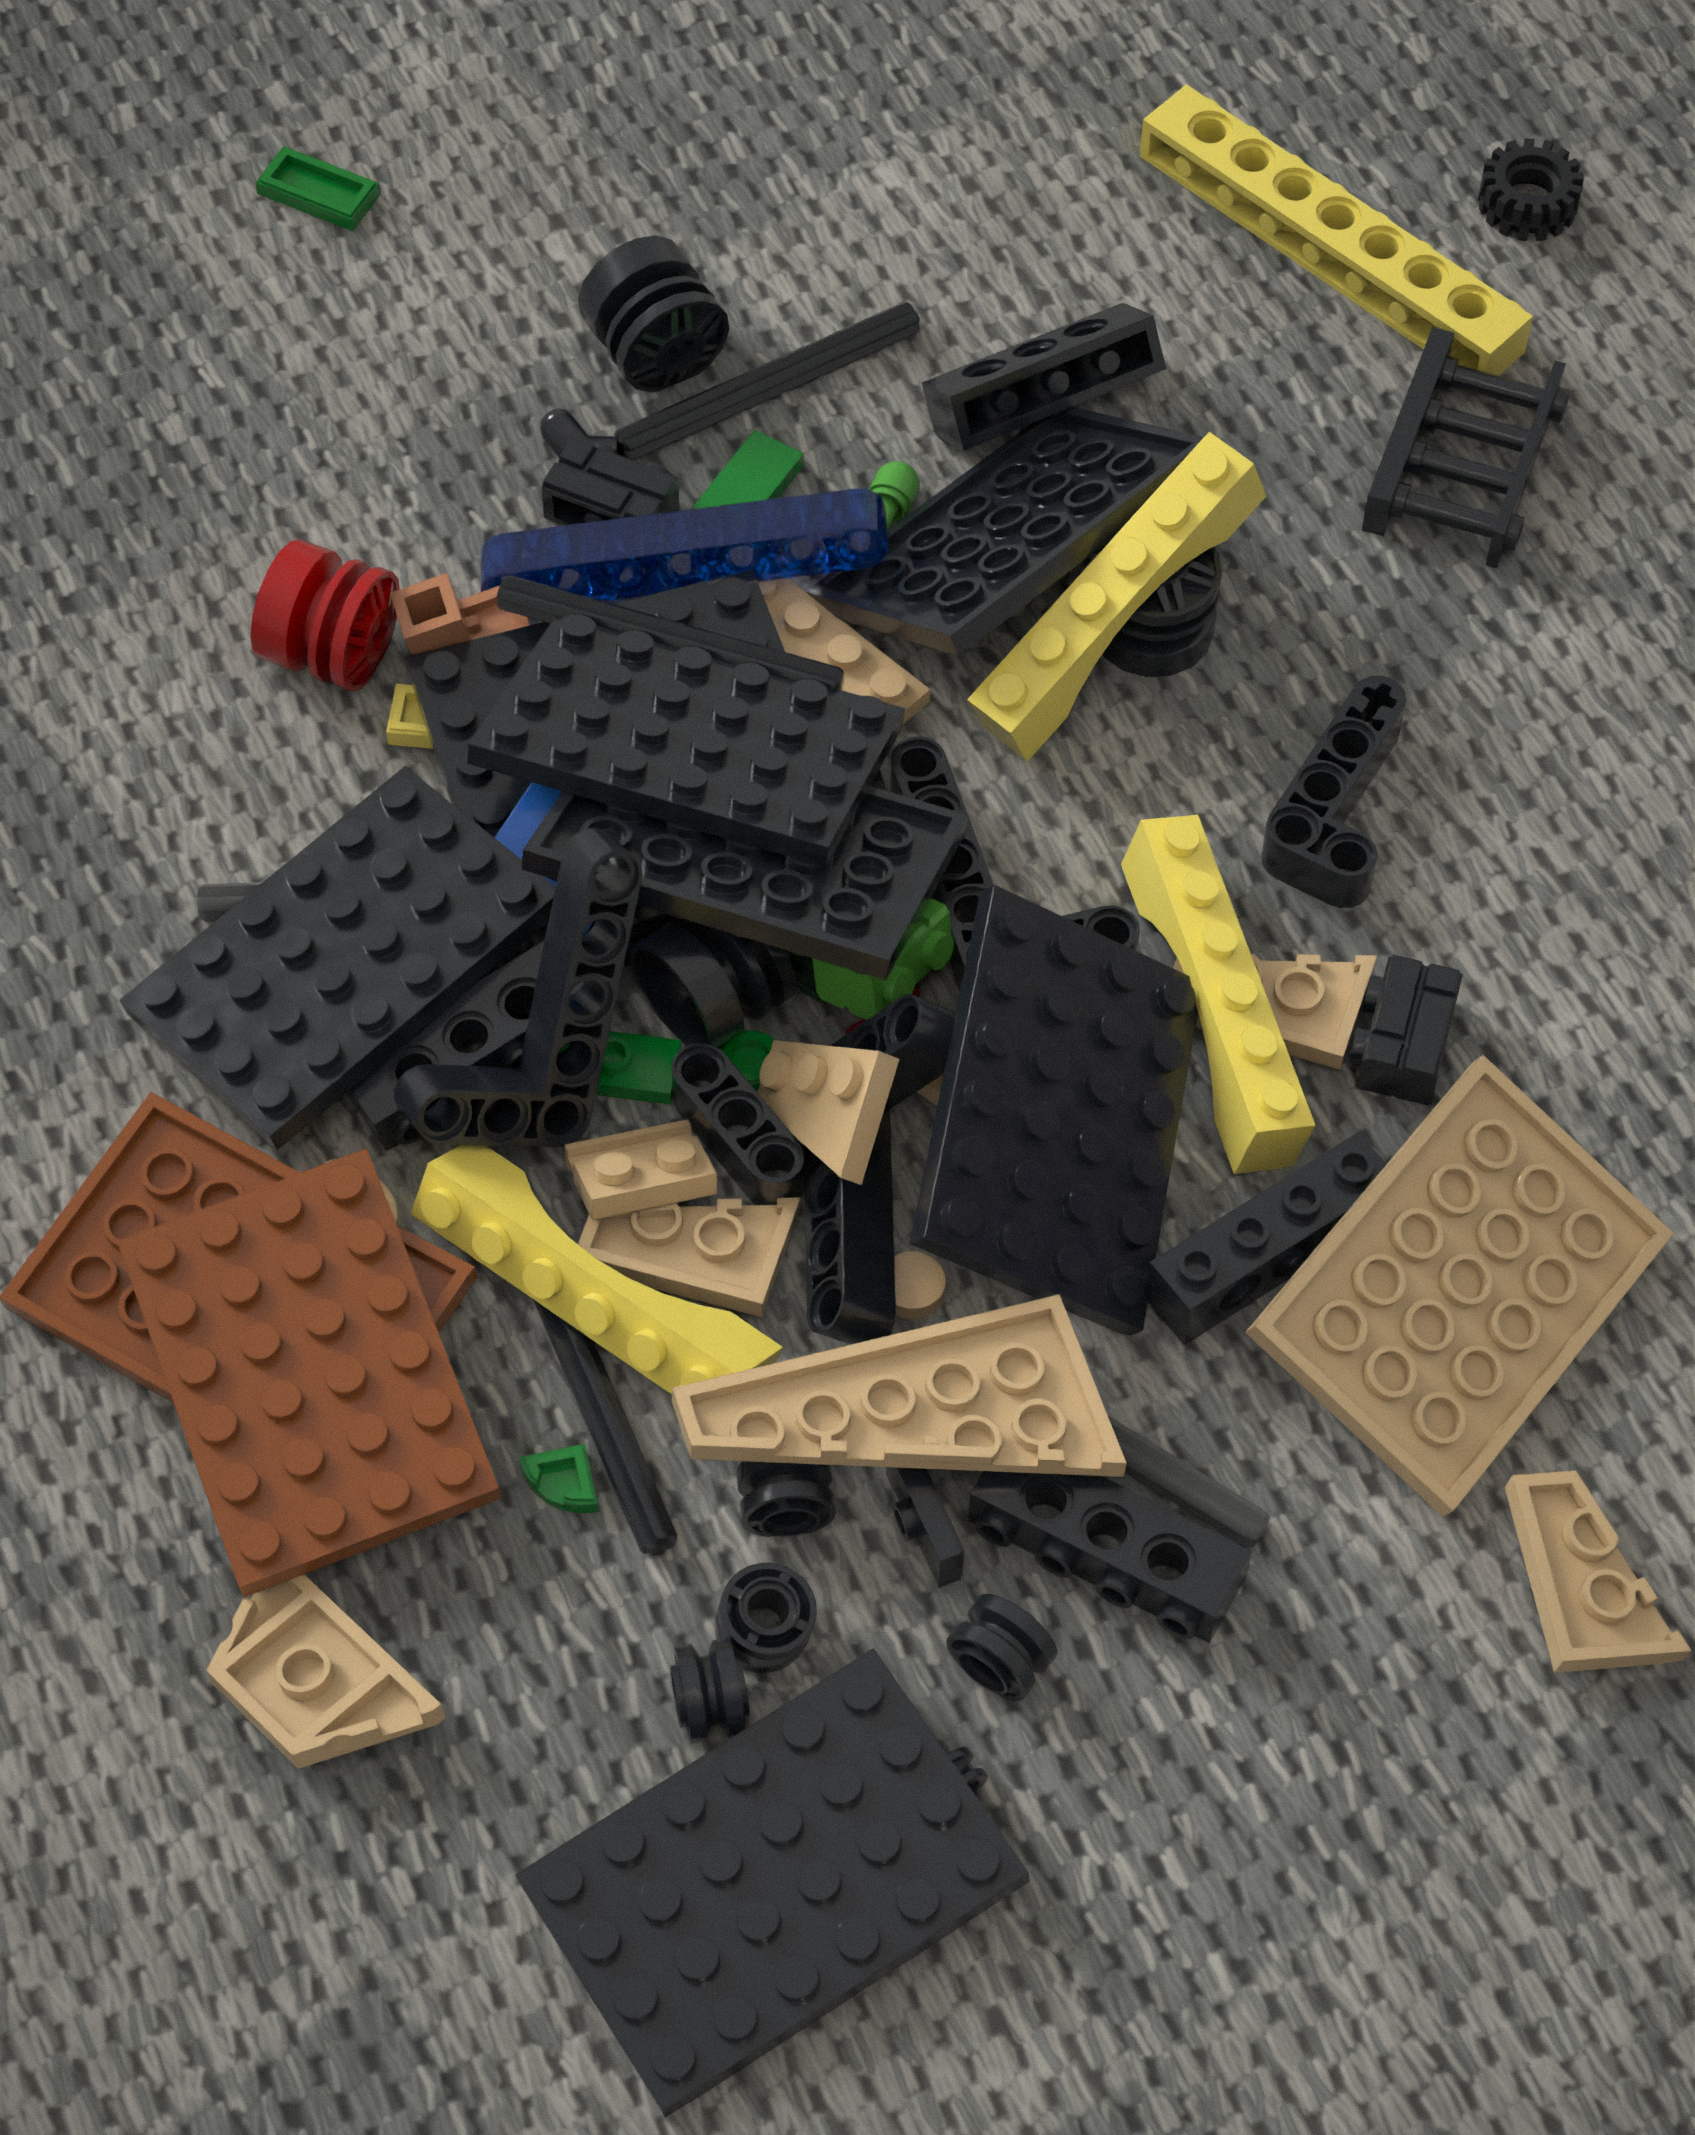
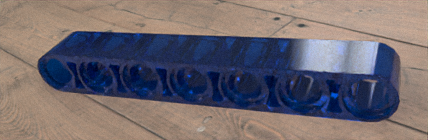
[481,489,888,601]

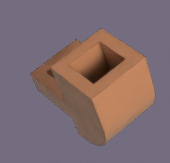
[390,573,531,655]

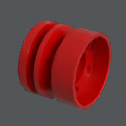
[250,539,400,692]

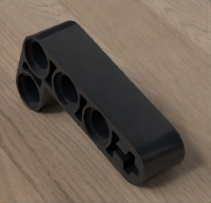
[1261,676,1407,908]

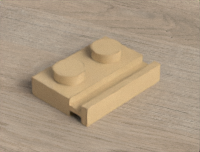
[565,1119,717,1220]

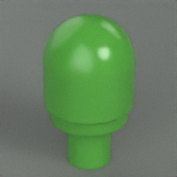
[866,461,920,534]

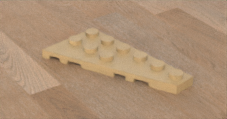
[672,1294,1127,1477]

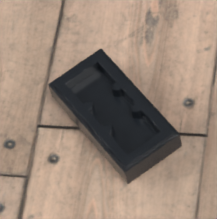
[886,1467,964,1588]

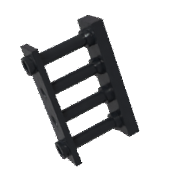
[1362,327,1570,569]

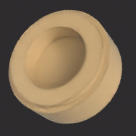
[894,1251,946,1319]

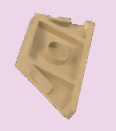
[206,1574,446,1769]

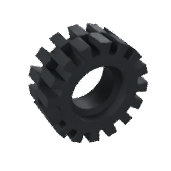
[1478,138,1584,241]

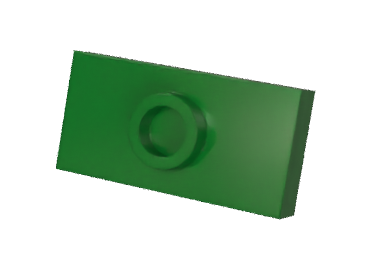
[558,1031,682,1105]

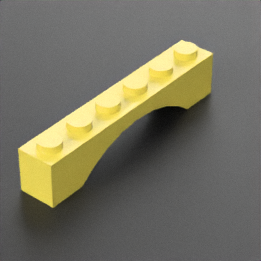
[967,432,1266,761]
[1121,815,1316,1174]
[411,1145,783,1395]

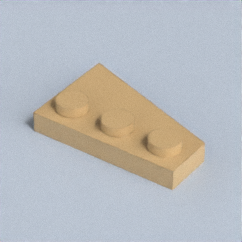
[1173,954,1377,1070]
[758,1040,899,1185]
[578,1197,801,1317]
[1505,1471,1692,1673]

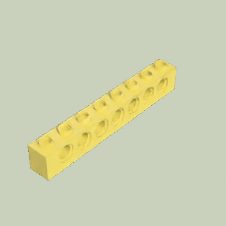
[1140,84,1533,376]

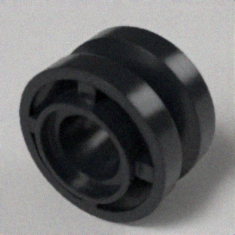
[736,1461,836,1537]
[715,1563,817,1673]
[946,1594,1058,1701]
[670,1637,750,1744]

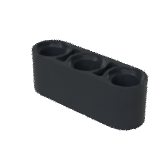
[672,1043,804,1205]

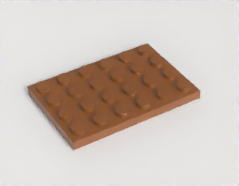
[0,1092,478,1403]
[117,1148,502,1597]

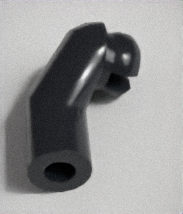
[540,408,618,457]

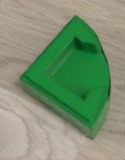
[519,1444,599,1513]

